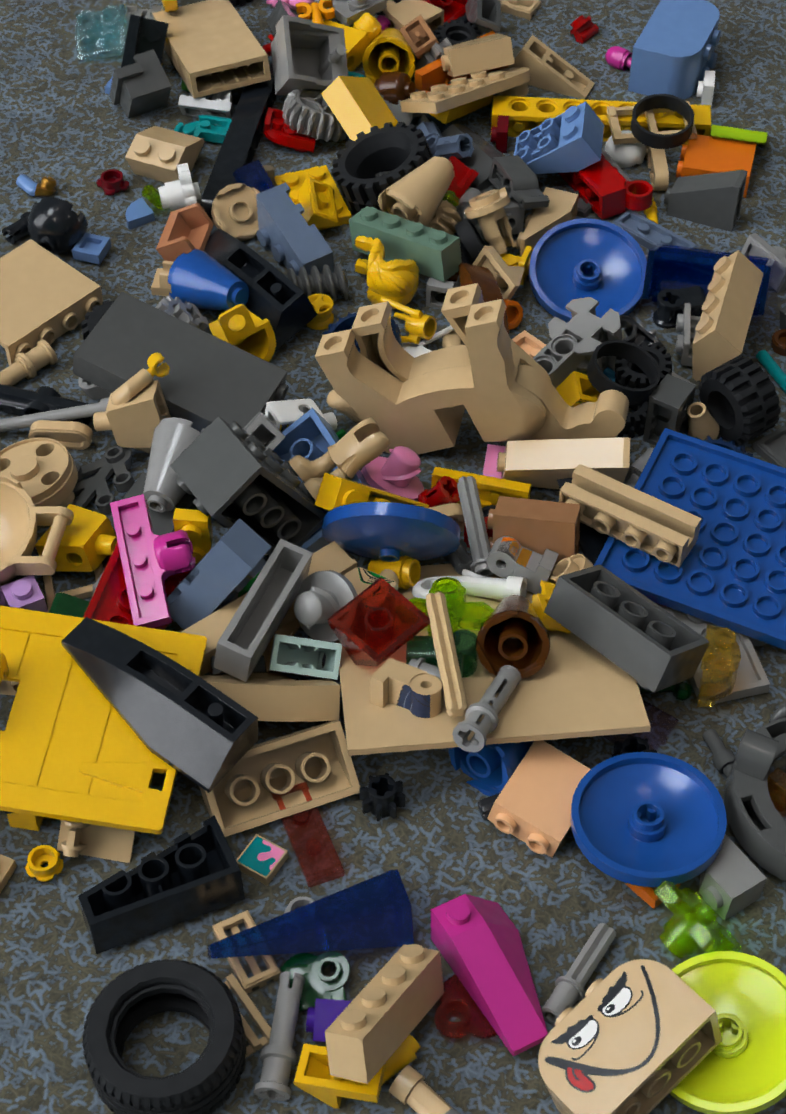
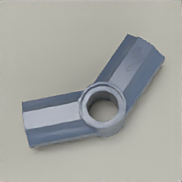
[416,121,474,159]

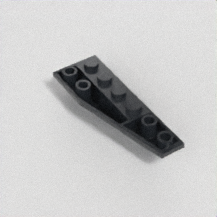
[204,229,318,352]
[61,617,258,793]

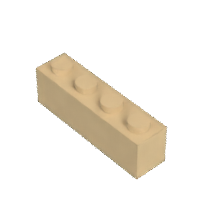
[325,944,444,1084]

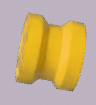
[306,293,334,330]

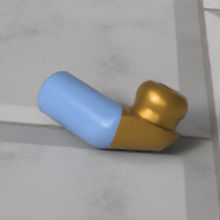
[16,174,57,197]

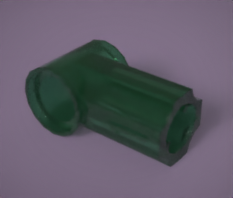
[406,629,478,678]

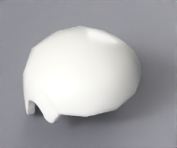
[605,130,646,168]

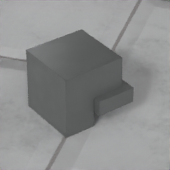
[109,49,172,119]

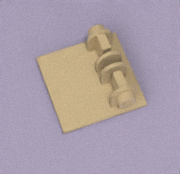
[57,820,136,863]

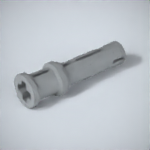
[452,665,521,753]
[253,971,305,1101]

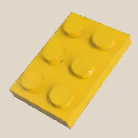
[275,165,352,230]

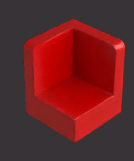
[446,156,479,200]

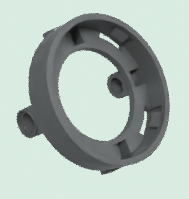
[724,718,786,882]

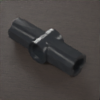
[0,384,91,426]

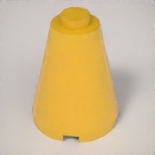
[362,28,415,84]

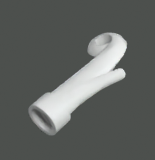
[412,569,527,602]

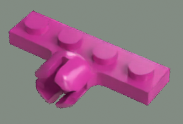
[110,494,195,628]

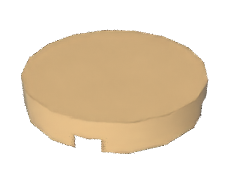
[211,183,260,241]

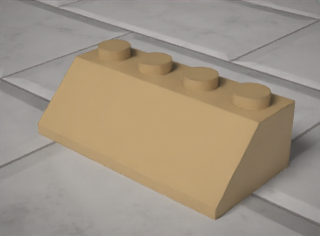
[692,250,764,381]
[199,720,360,837]

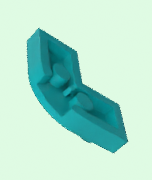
[173,115,232,144]

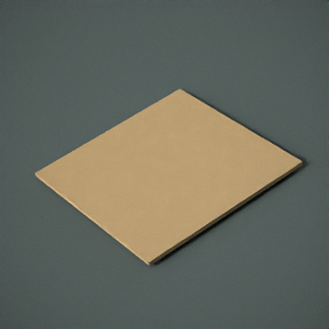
[336,554,651,756]

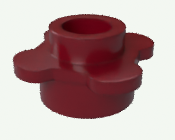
[96,169,129,196]

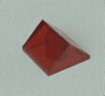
[327,577,430,666]

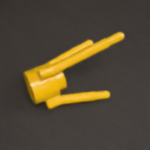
[380,296,437,344]

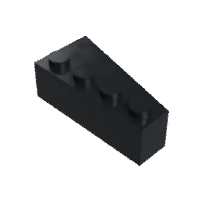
[78,815,245,954]

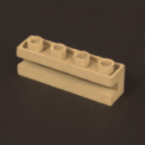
[559,464,702,568]

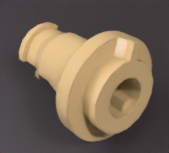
[464,187,518,255]

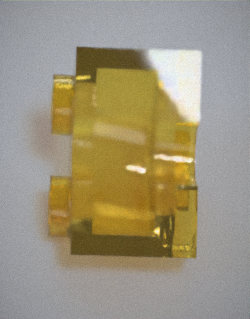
[697,624,741,707]

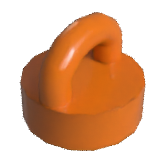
[503,299,523,330]

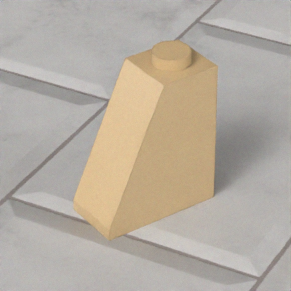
[441,33,515,77]

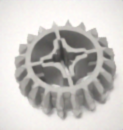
[282,89,348,142]

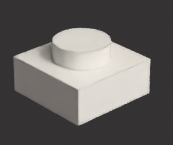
[696,70,716,107]

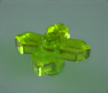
[399,577,494,645]
[654,880,742,959]

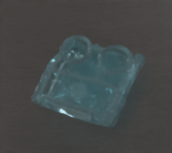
[75,4,128,62]

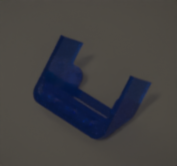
[642,244,775,316]

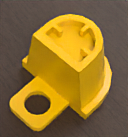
[208,304,276,362]

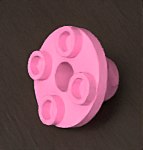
[361,446,424,501]

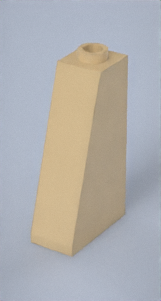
[497,437,630,490]

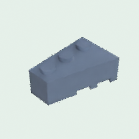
[256,182,334,276]
[167,518,272,630]

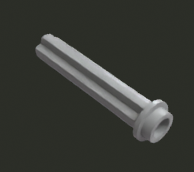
[457,476,494,577]

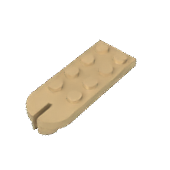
[400,67,531,114]

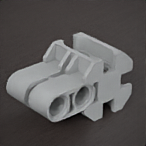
[533,297,623,388]

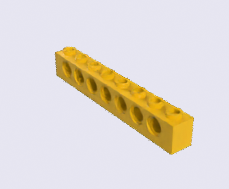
[491,95,711,145]

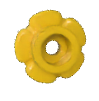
[25,845,64,882]

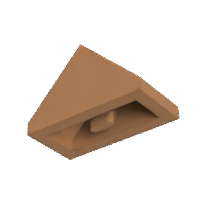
[399,15,440,60]

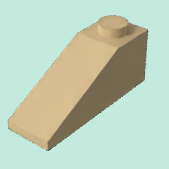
[508,35,595,99]

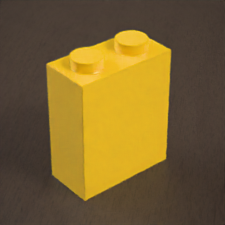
[321,76,398,141]

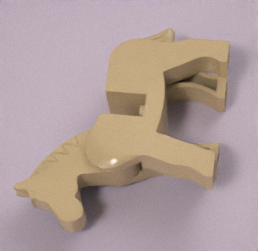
[315,283,629,455]

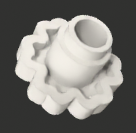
[158,163,201,211]

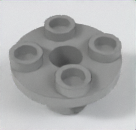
[294,570,363,642]

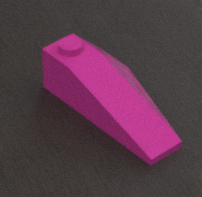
[431,894,548,1057]

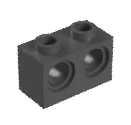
[643,374,696,446]

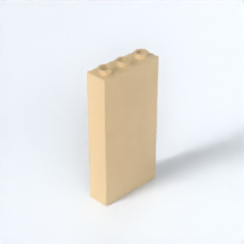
[152,0,271,99]

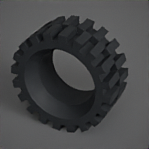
[331,122,433,215]

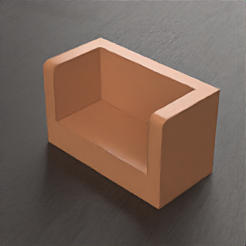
[156,203,214,262]

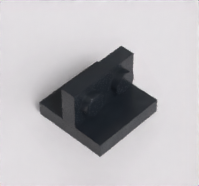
[121,14,169,67]

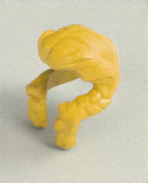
[355,236,419,309]

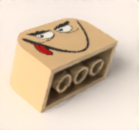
[538,959,722,1114]

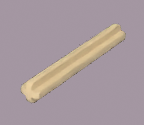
[426,592,468,718]

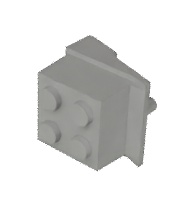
[271,15,348,96]

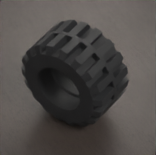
[698,356,781,445]

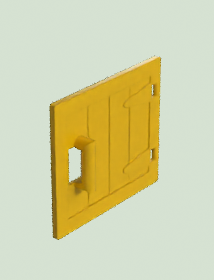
[0,605,207,835]

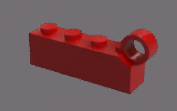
[558,153,653,220]

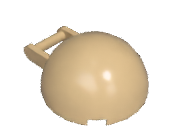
[0,473,74,586]

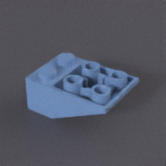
[514,101,604,174]

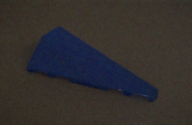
[208,870,414,959]

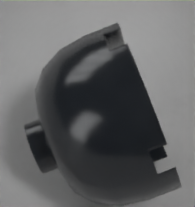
[28,197,88,254]

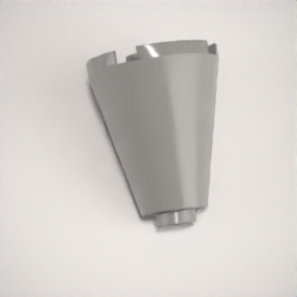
[143,417,205,513]

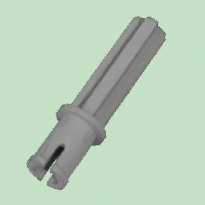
[541,923,616,1026]

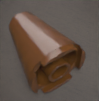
[476,595,550,679]

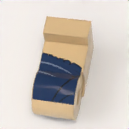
[370,657,443,718]

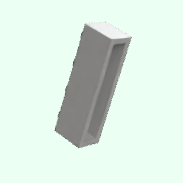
[213,539,313,682]

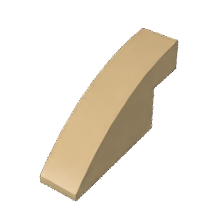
[200,672,341,722]

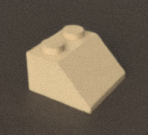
[125,126,205,182]

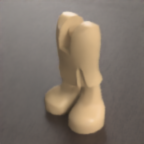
[288,417,390,501]

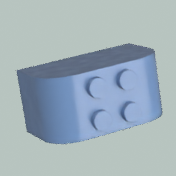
[628,0,721,100]

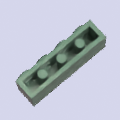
[349,206,462,282]

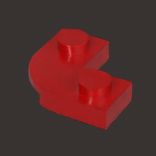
[263,107,317,152]

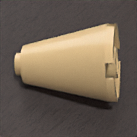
[378,156,455,226]

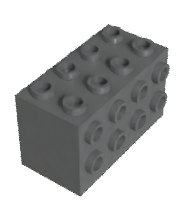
[170,416,326,556]

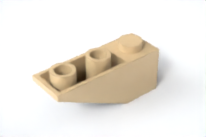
[516,187,579,257]

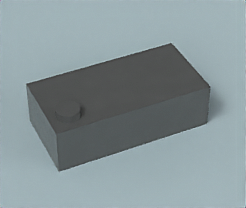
[544,564,710,693]

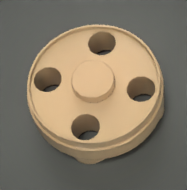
[0,437,78,507]

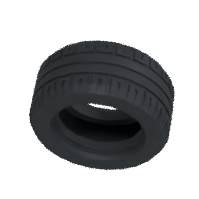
[82,959,246,1114]

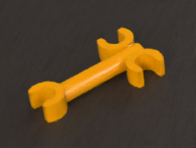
[296,0,335,25]

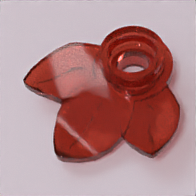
[435,974,497,1039]

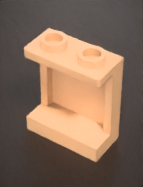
[488,740,591,858]

